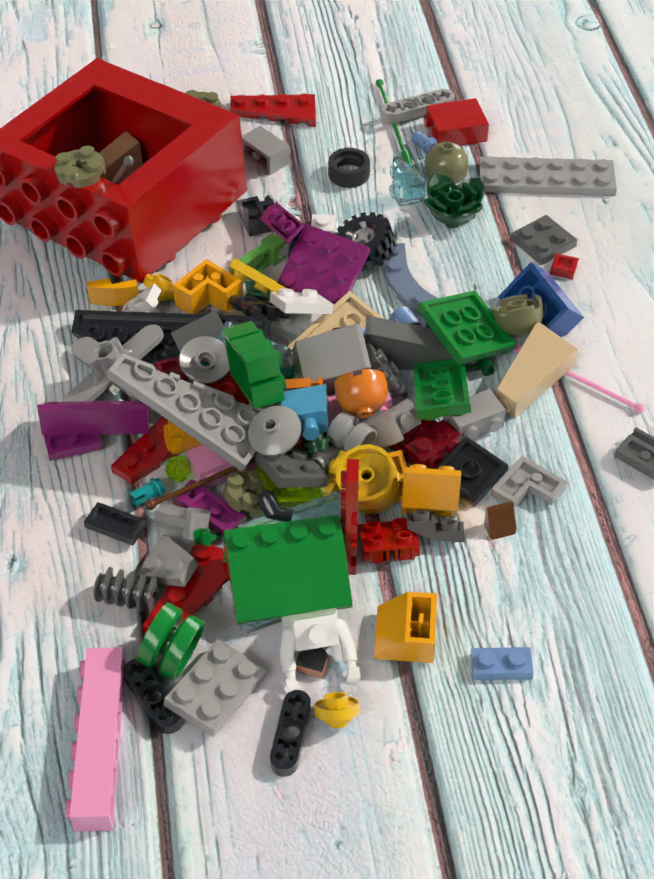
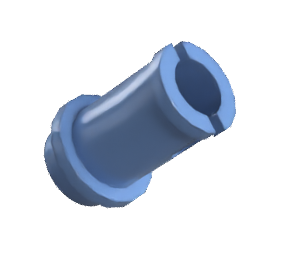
[411,131,438,154]

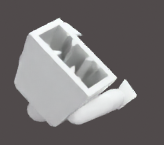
[280,608,361,693]

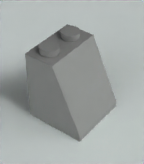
[288,324,371,397]

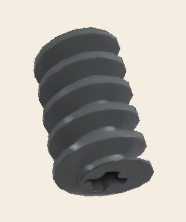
[93,567,158,613]

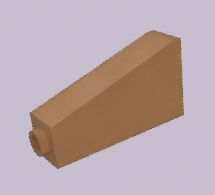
[99,132,143,185]

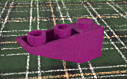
[260,202,305,244]

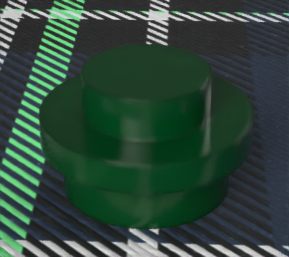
[303,433,330,453]

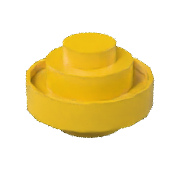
[143,273,174,303]
[314,692,360,728]

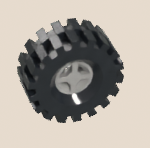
[334,212,397,271]

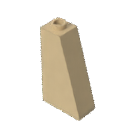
[496,322,578,418]

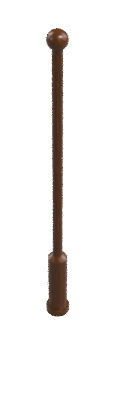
[145,432,327,510]

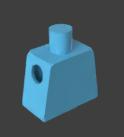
[278,384,329,440]

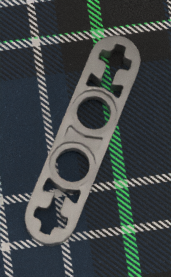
[380,89,455,124]

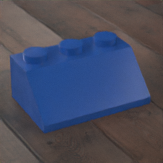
[498,262,584,337]

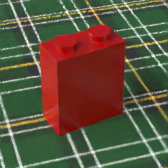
[423,98,489,146]

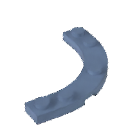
[382,243,493,318]

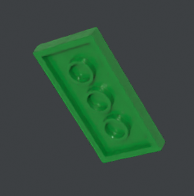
[413,358,471,421]

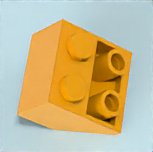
[400,464,461,518]
[374,592,437,663]

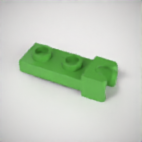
[228,234,286,284]

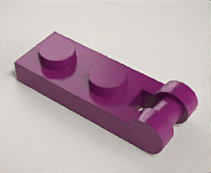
[172,479,246,536]

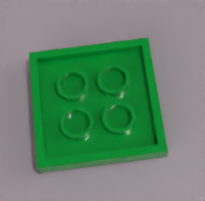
[417,290,517,365]

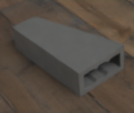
[365,316,452,370]

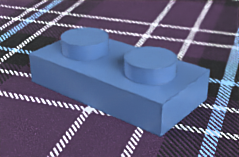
[470,647,534,680]

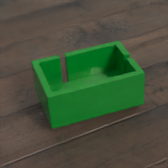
[222,321,287,409]

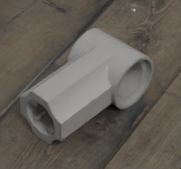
[154,503,210,540]

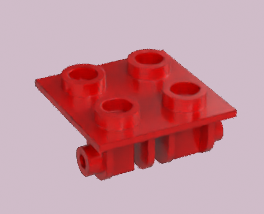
[358,518,421,564]

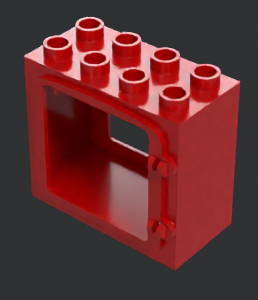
[0,58,247,283]

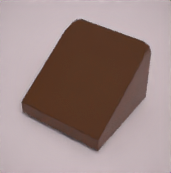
[484,502,516,540]

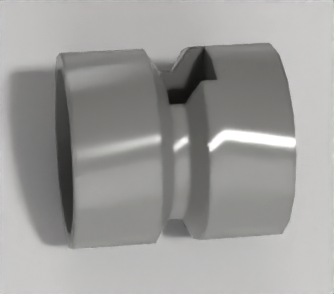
[327,411,378,452]

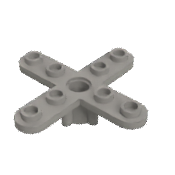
[62,325,164,402]

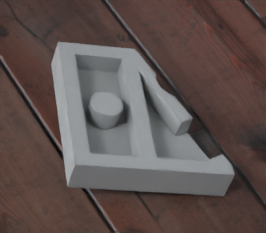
[136,535,198,587]

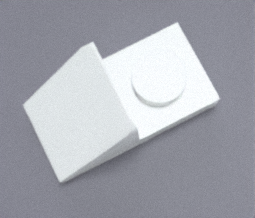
[122,284,161,313]

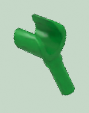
[193,528,221,546]

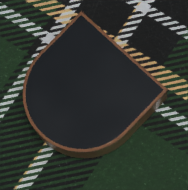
[295,647,328,678]

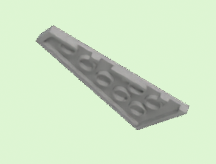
[105,353,274,471]

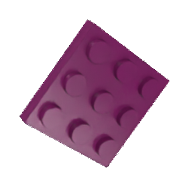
[277,224,371,304]

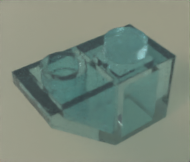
[389,156,426,207]

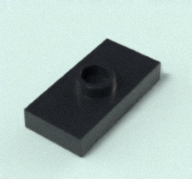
[84,502,147,546]

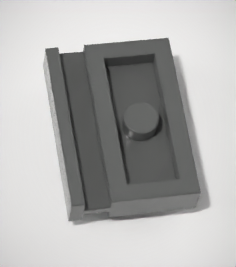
[614,427,654,479]

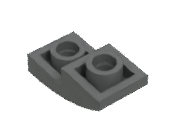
[407,510,465,542]

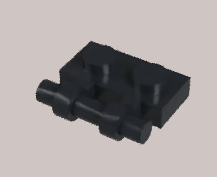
[236,195,278,237]
[229,294,290,321]

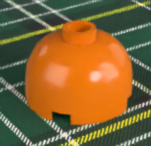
[334,369,388,418]

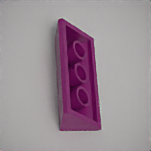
[37,401,150,435]

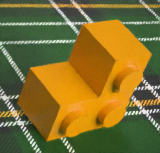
[173,259,243,314]

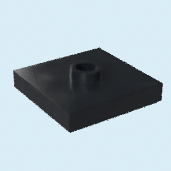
[436,436,509,507]

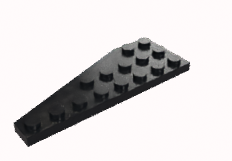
[71,310,269,367]

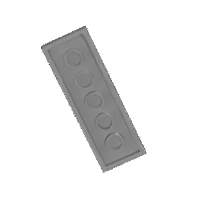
[479,156,617,196]

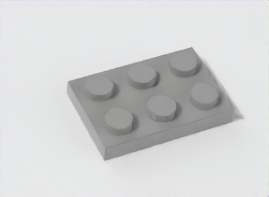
[164,639,267,738]

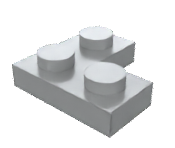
[491,456,567,508]

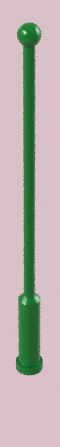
[376,79,418,180]

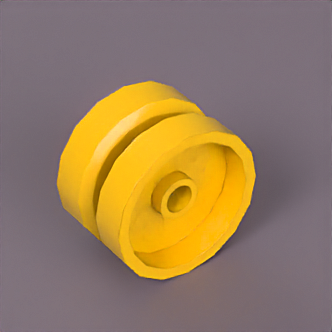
[336,444,402,514]

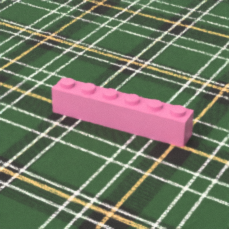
[65,647,126,832]

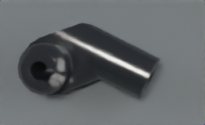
[258,490,294,522]

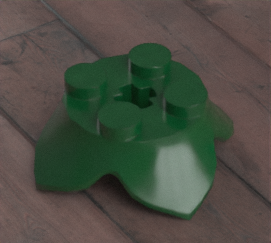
[424,173,485,229]

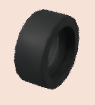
[328,148,370,188]

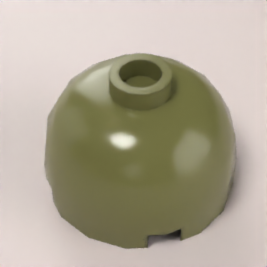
[424,142,468,184]
[492,294,543,338]

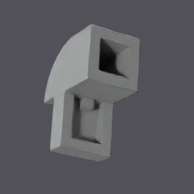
[358,399,421,448]

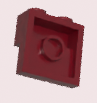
[388,419,462,469]

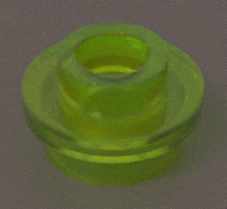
[165,456,191,483]

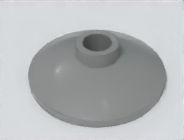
[179,336,229,384]
[248,406,301,456]

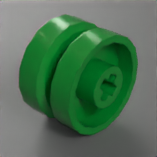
[136,602,206,681]

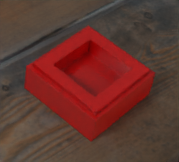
[550,253,579,280]

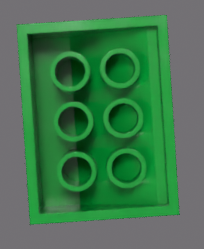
[223,515,353,625]

